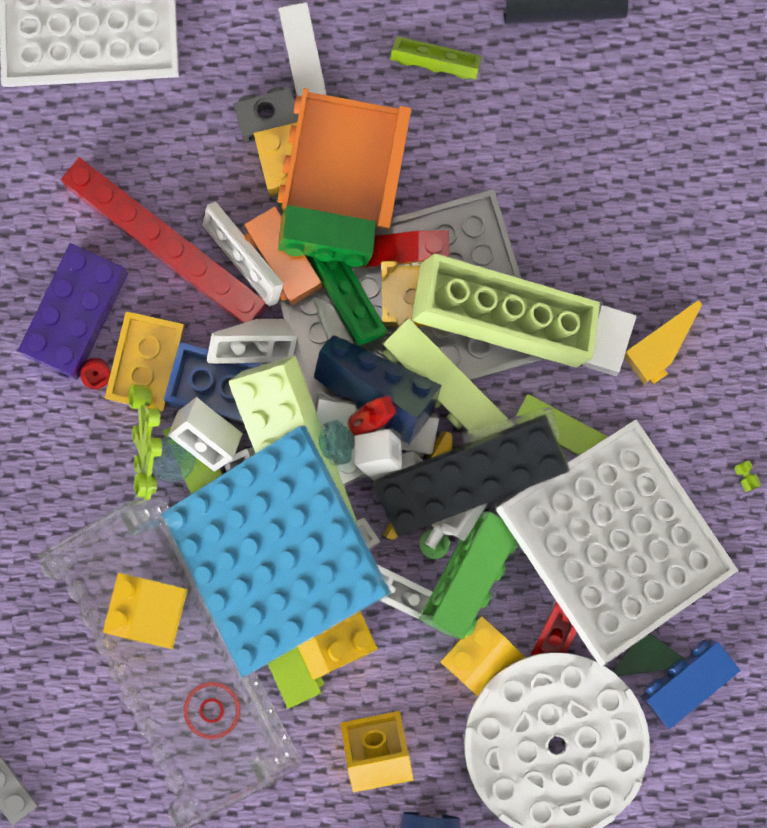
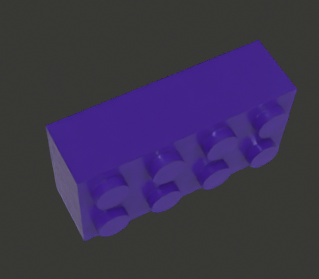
[17,243,128,380]

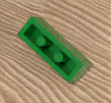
[277,205,376,267]

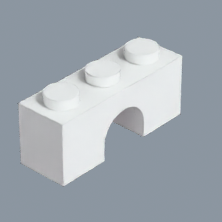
[352,430,423,480]

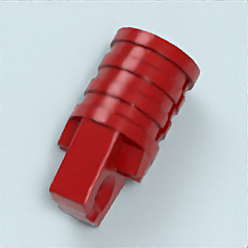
[348,396,396,436]

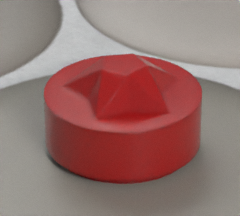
[80,358,111,389]

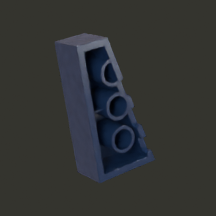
[313,335,442,445]

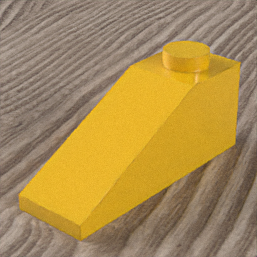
[624,300,702,384]

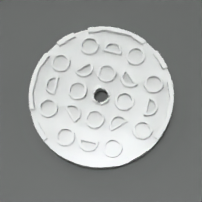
[464,652,650,828]

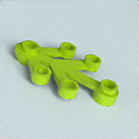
[129,385,162,500]

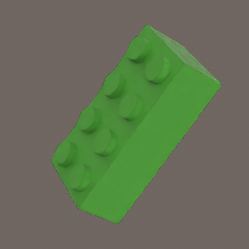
[418,512,519,639]

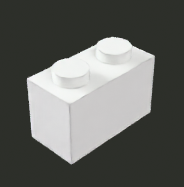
[582,305,636,376]
[168,397,243,472]

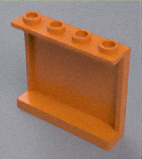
[277,88,411,230]

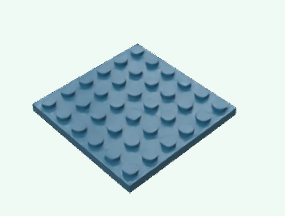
[161,426,391,677]

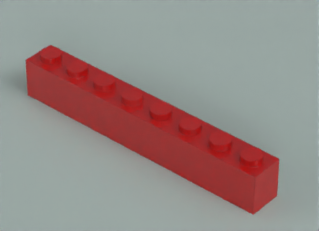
[60,157,268,324]

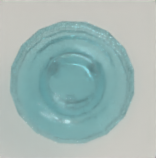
[319,420,355,466]
[152,437,196,483]

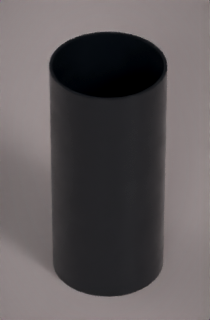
[503,0,629,24]

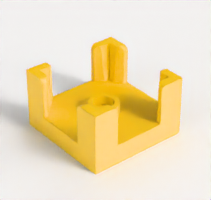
[381,261,431,328]

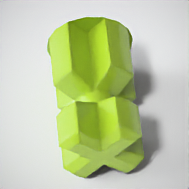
[734,460,762,493]

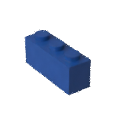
[641,639,741,729]

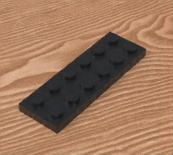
[373,414,570,537]

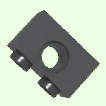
[233,87,298,144]

